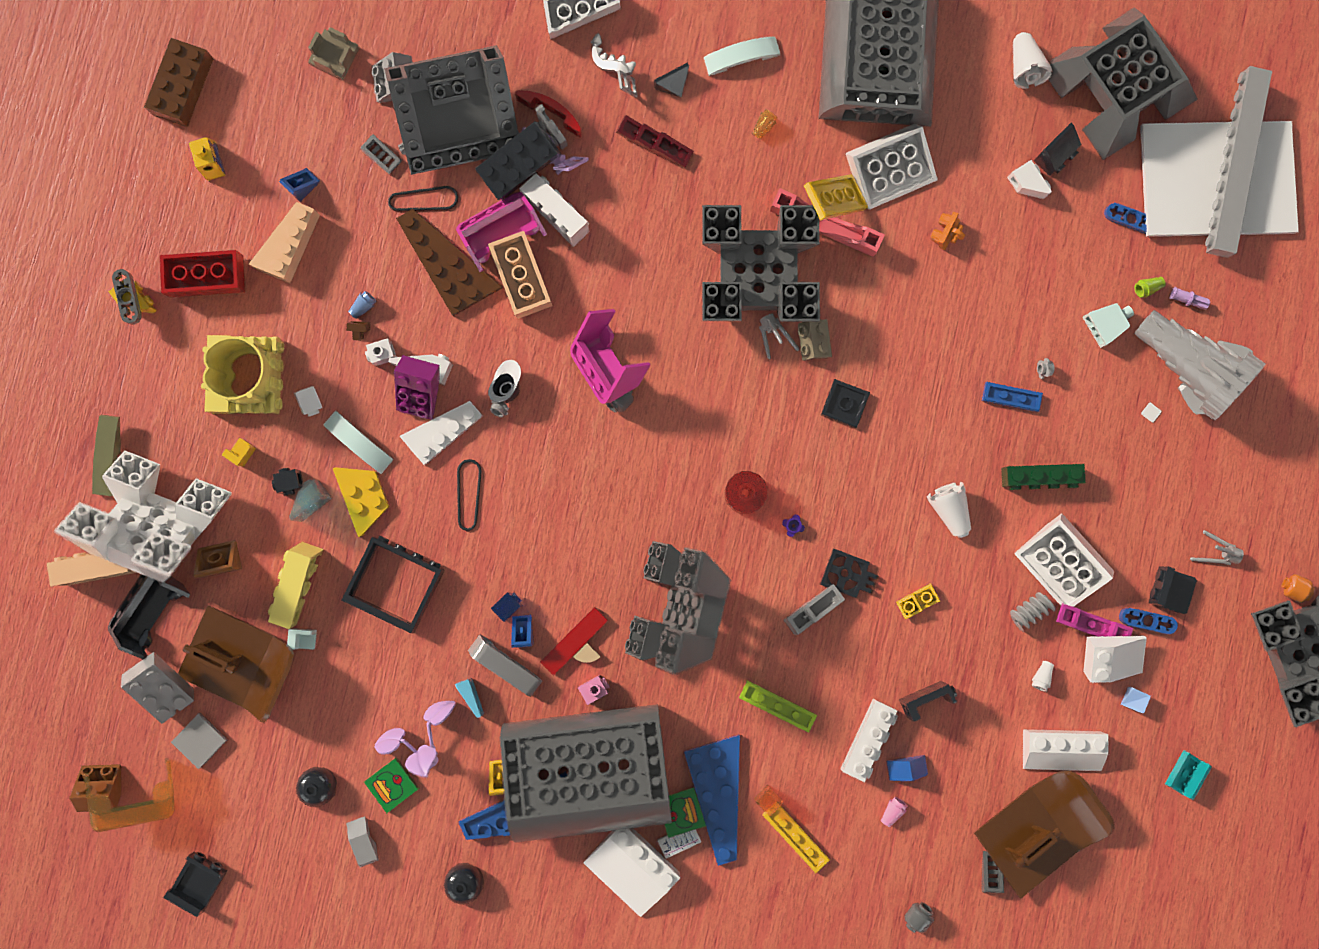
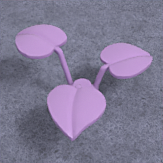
[374,701,456,777]

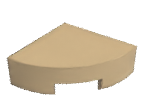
[574,643,601,663]

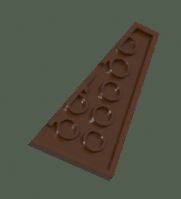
[396,209,502,316]

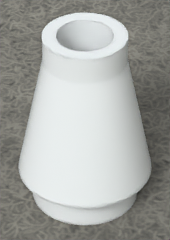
[1032,661,1054,692]

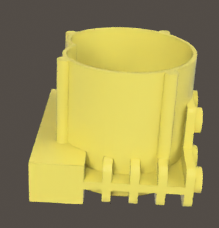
[201,335,284,414]

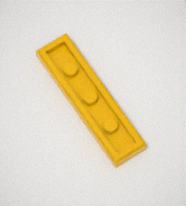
[762,801,830,873]

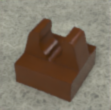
[346,321,370,341]

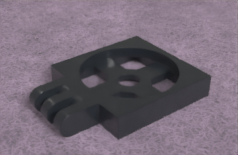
[820,548,878,598]

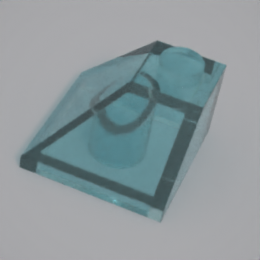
[289,479,332,522]

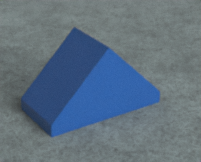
[279,168,320,202]
[511,615,534,648]
[886,755,928,781]

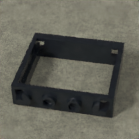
[342,535,445,633]

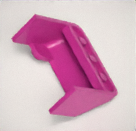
[456,192,547,272]
[570,309,650,404]

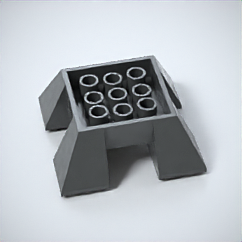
[1048,7,1198,160]
[702,205,820,322]
[625,541,731,674]
[1251,595,1319,727]

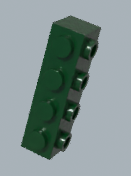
[1001,464,1086,490]

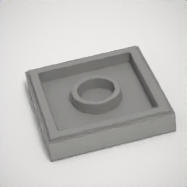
[171,713,228,769]

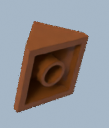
[194,540,242,578]

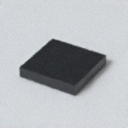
[821,379,870,428]

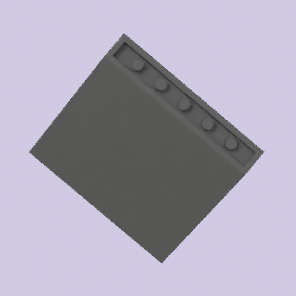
[384,45,519,175]

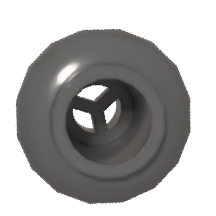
[606,390,634,413]
[904,902,934,933]

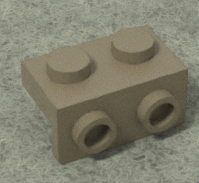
[798,319,832,361]

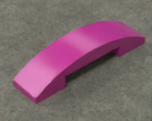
[1056,603,1133,637]

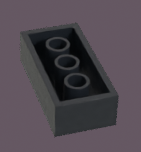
[475,121,561,200]

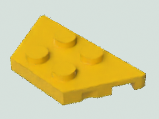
[333,467,389,537]

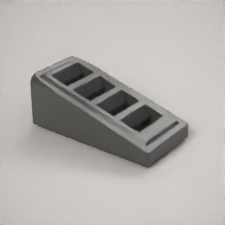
[982,851,1004,893]

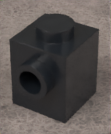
[272,468,304,497]

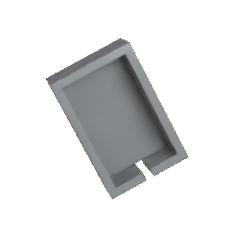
[121,652,194,724]

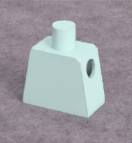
[1083,303,1134,348]

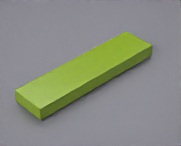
[739,680,817,733]

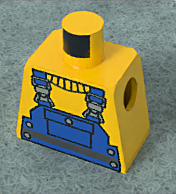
[189,137,226,181]

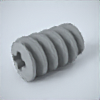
[1010,592,1056,632]

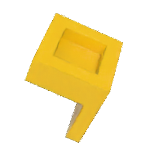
[222,438,256,467]

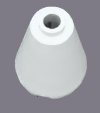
[1013,32,1052,89]
[927,482,971,538]

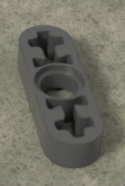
[112,269,142,325]

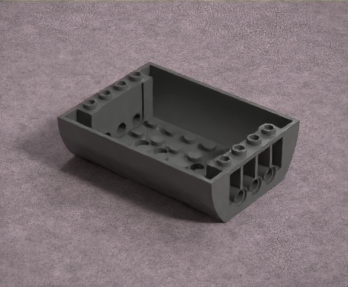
[818,0,939,127]
[500,704,672,843]

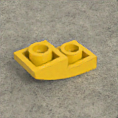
[896,583,940,619]

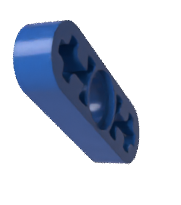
[1104,203,1147,234]
[1119,608,1178,634]

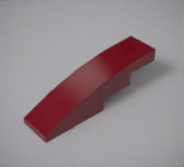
[616,115,694,168]

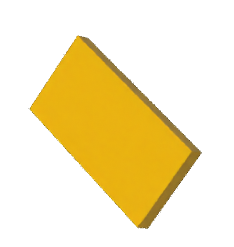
[804,174,868,220]

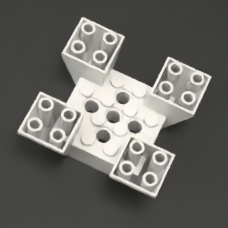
[55,450,232,582]

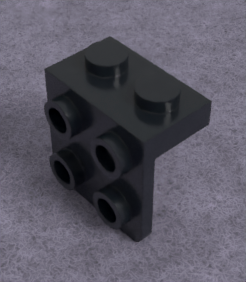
[1148,566,1197,614]

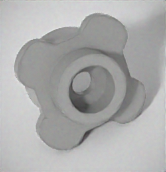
[1037,358,1054,379]
[490,401,509,417]

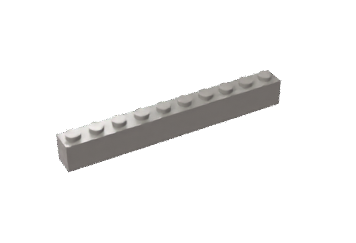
[1205,66,1272,258]

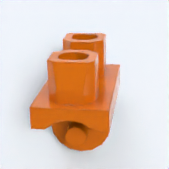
[931,212,965,250]

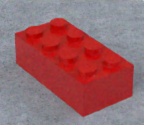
[159,250,245,298]

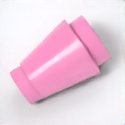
[881,797,908,827]

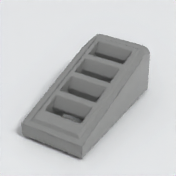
[360,134,402,174]

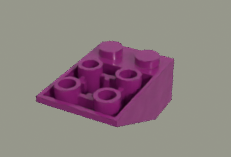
[394,355,440,420]

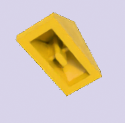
[489,760,504,796]

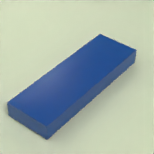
[982,382,1043,412]

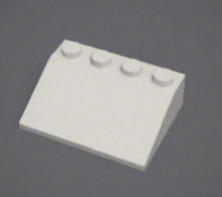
[846,124,938,209]
[1015,513,1114,607]
[583,828,680,917]

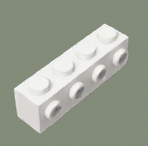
[841,699,898,782]

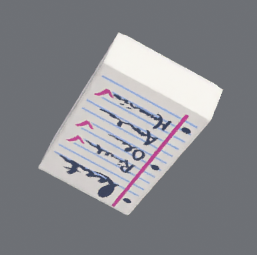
[658,830,701,859]

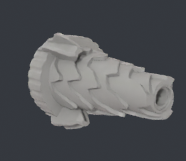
[1134,310,1266,420]

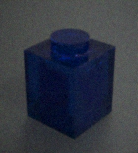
[491,592,523,622]

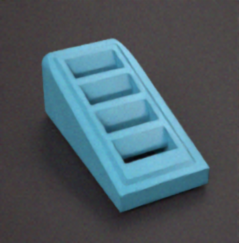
[455,678,484,718]

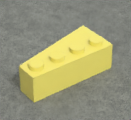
[268,542,324,629]

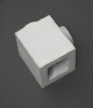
[365,338,396,366]
[294,386,323,416]

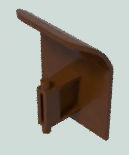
[178,606,294,723]
[974,770,1115,899]

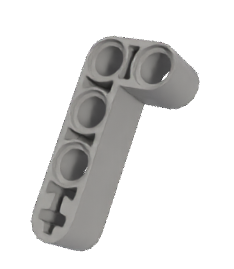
[468,634,542,697]

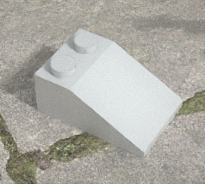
[1083,636,1147,683]

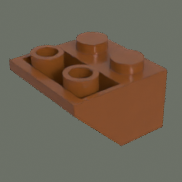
[69,764,121,812]

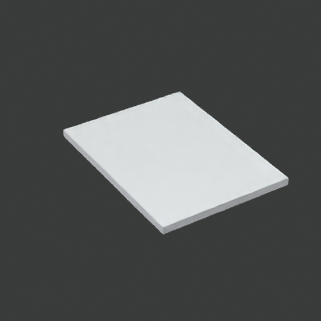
[1140,121,1298,237]

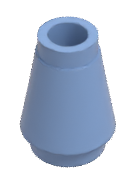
[348,291,376,319]

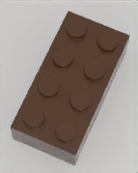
[144,38,214,127]

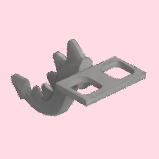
[591,33,637,98]

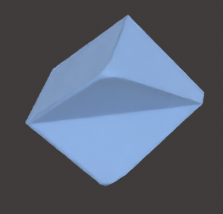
[1121,687,1151,713]

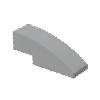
[784,584,845,635]

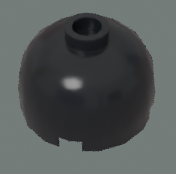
[296,767,337,807]
[444,863,484,905]

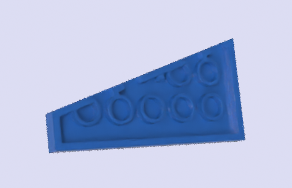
[684,734,740,866]

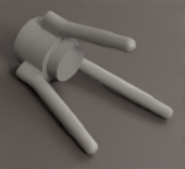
[759,314,799,359]
[1190,530,1244,566]

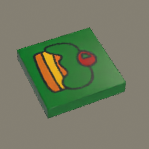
[364,758,419,813]
[664,788,706,838]

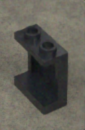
[899,681,957,722]
[163,852,227,917]

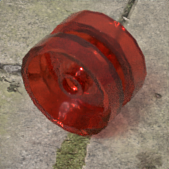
[724,471,768,514]

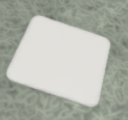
[1141,402,1161,422]

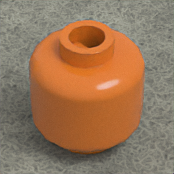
[1281,574,1315,603]

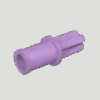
[1170,287,1210,310]

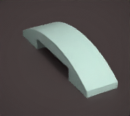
[704,37,781,76]
[323,411,394,474]

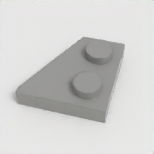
[535,104,567,150]

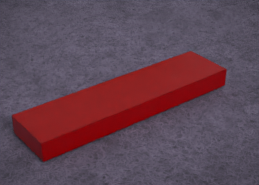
[540,607,608,676]

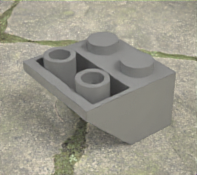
[372,52,413,103]

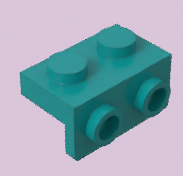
[1165,750,1212,800]

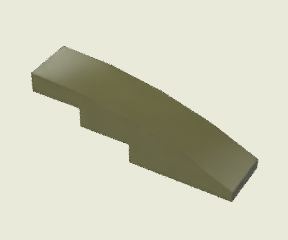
[92,415,121,496]

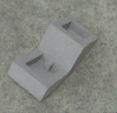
[346,816,378,867]

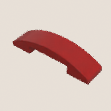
[514,90,582,138]

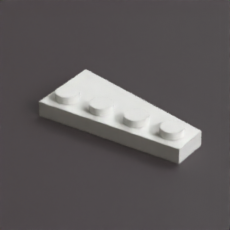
[400,401,483,465]

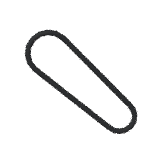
[388,186,458,211]
[457,459,482,531]

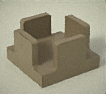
[308,27,360,80]

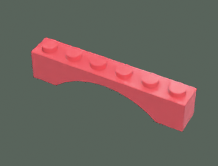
[770,188,885,257]

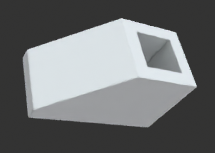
[1007,160,1052,199]

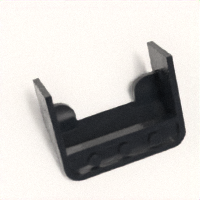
[108,574,190,659]

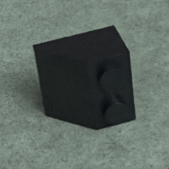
[1034,123,1082,176]

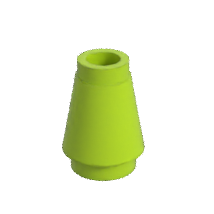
[1134,277,1165,298]

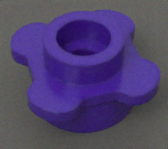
[782,515,805,537]

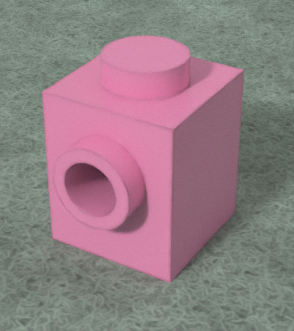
[578,675,610,705]

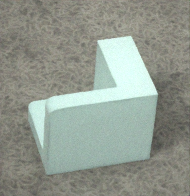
[287,628,317,650]

